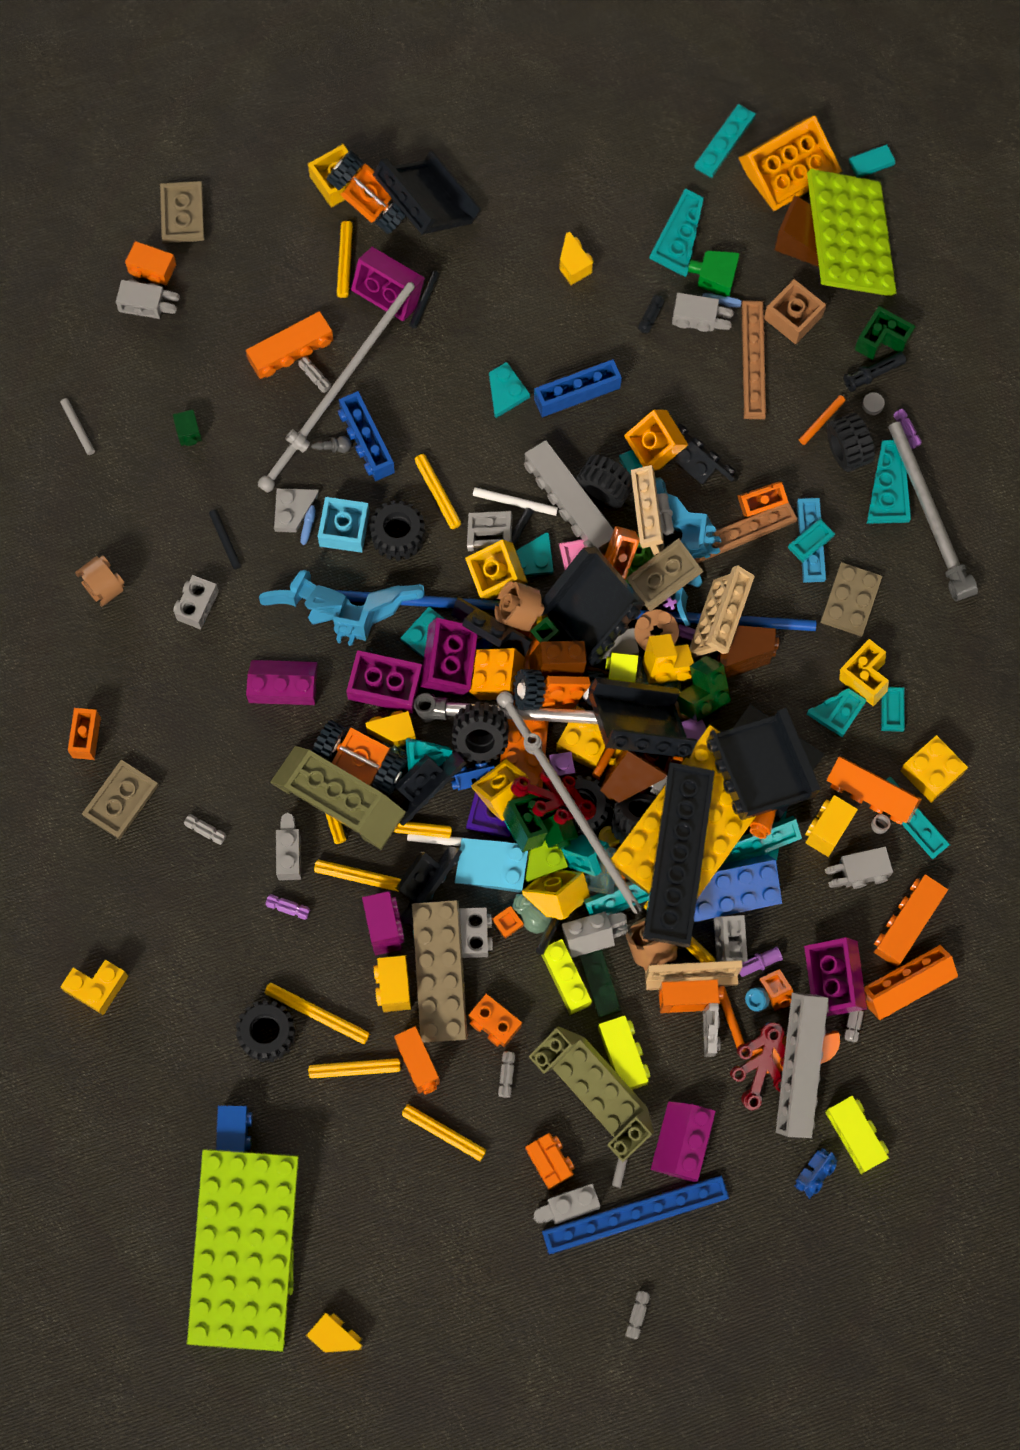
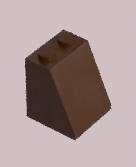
[774,195,819,267]
[717,626,779,678]
[529,641,586,683]
[600,750,673,803]

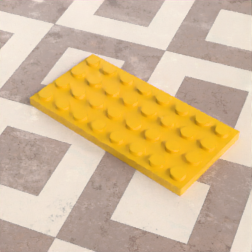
[611,725,756,899]

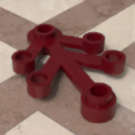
[511,769,596,825]
[730,1022,785,1110]

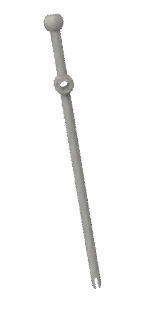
[258,282,415,493]
[496,691,642,914]

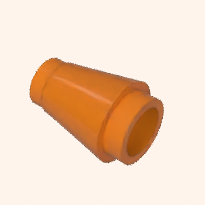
[749,809,777,839]

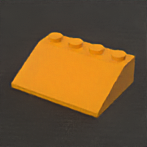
[739,115,842,211]

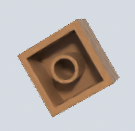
[764,279,826,344]

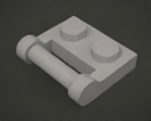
[467,511,513,551]

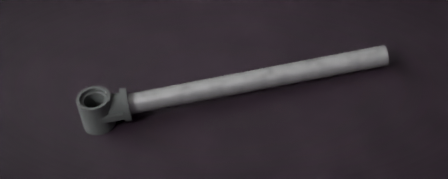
[888,422,978,601]
[413,693,598,724]

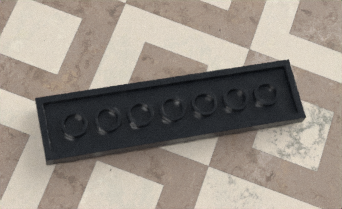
[643,762,715,948]

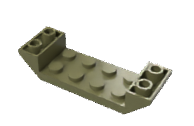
[270,746,406,850]
[529,1026,654,1162]

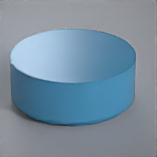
[745,987,770,1011]

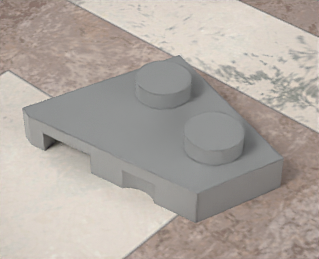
[703,1003,720,1057]

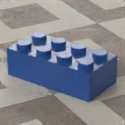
[694,854,782,922]

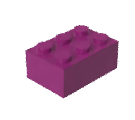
[351,247,425,321]
[420,618,477,696]
[346,650,422,714]
[362,892,405,956]
[804,937,867,1017]

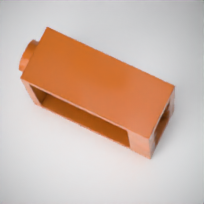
[659,980,723,1013]
[394,1026,440,1095]

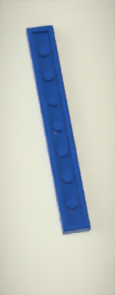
[542,1175,729,1255]

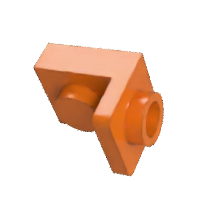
[760,969,793,1011]

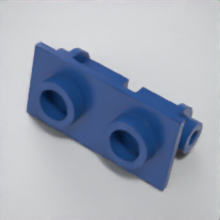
[451,761,495,791]
[795,1148,837,1199]

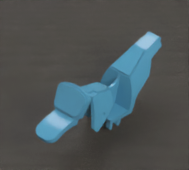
[655,478,722,627]
[259,570,425,646]

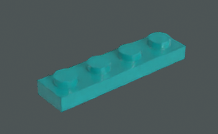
[695,104,755,178]
[886,777,951,859]

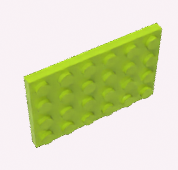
[807,169,896,296]

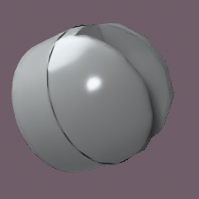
[871,814,891,834]

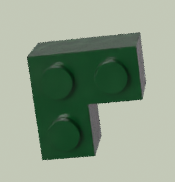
[854,306,916,360]
[678,656,731,722]
[503,789,557,852]

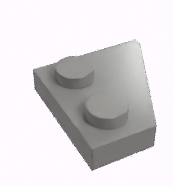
[274,489,319,532]

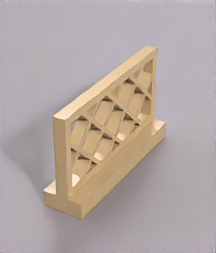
[631,465,665,556]
[689,565,755,658]
[645,961,742,990]

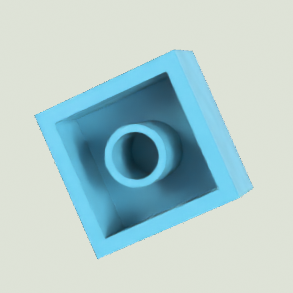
[318,497,370,553]

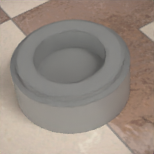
[862,393,884,415]

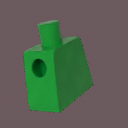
[688,251,739,297]

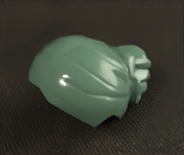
[512,894,552,934]

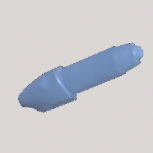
[702,293,741,307]
[300,505,315,545]

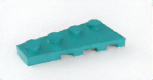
[649,188,704,277]

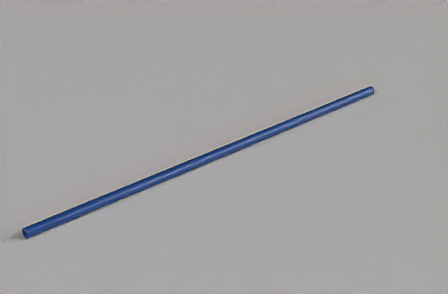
[335,590,816,631]

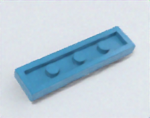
[797,498,826,583]

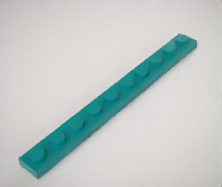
[584,816,802,916]

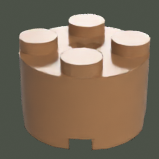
[75,555,124,607]
[495,581,544,632]
[634,609,680,650]
[626,918,678,971]

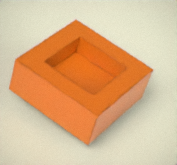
[492,906,524,939]

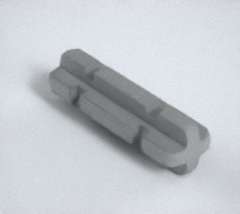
[298,357,331,393]
[184,814,226,845]
[844,1010,864,1042]
[498,1051,515,1098]
[626,1291,650,1339]

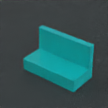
[561,834,610,876]

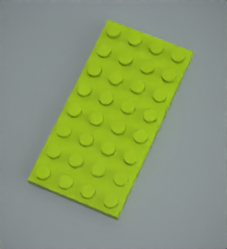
[187,1149,299,1351]

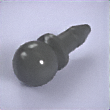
[311,436,351,453]

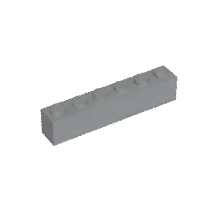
[524,440,614,554]
[776,993,829,1138]

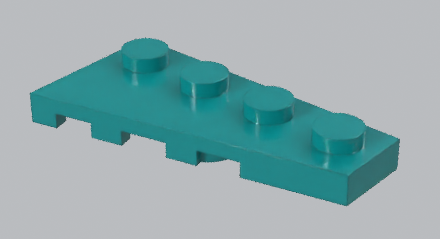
[866,440,911,524]

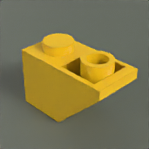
[560,232,593,285]
[365,711,416,748]
[306,1313,363,1353]

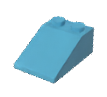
[455,838,528,893]

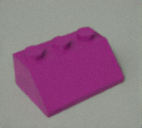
[246,660,318,705]
[650,1101,715,1183]

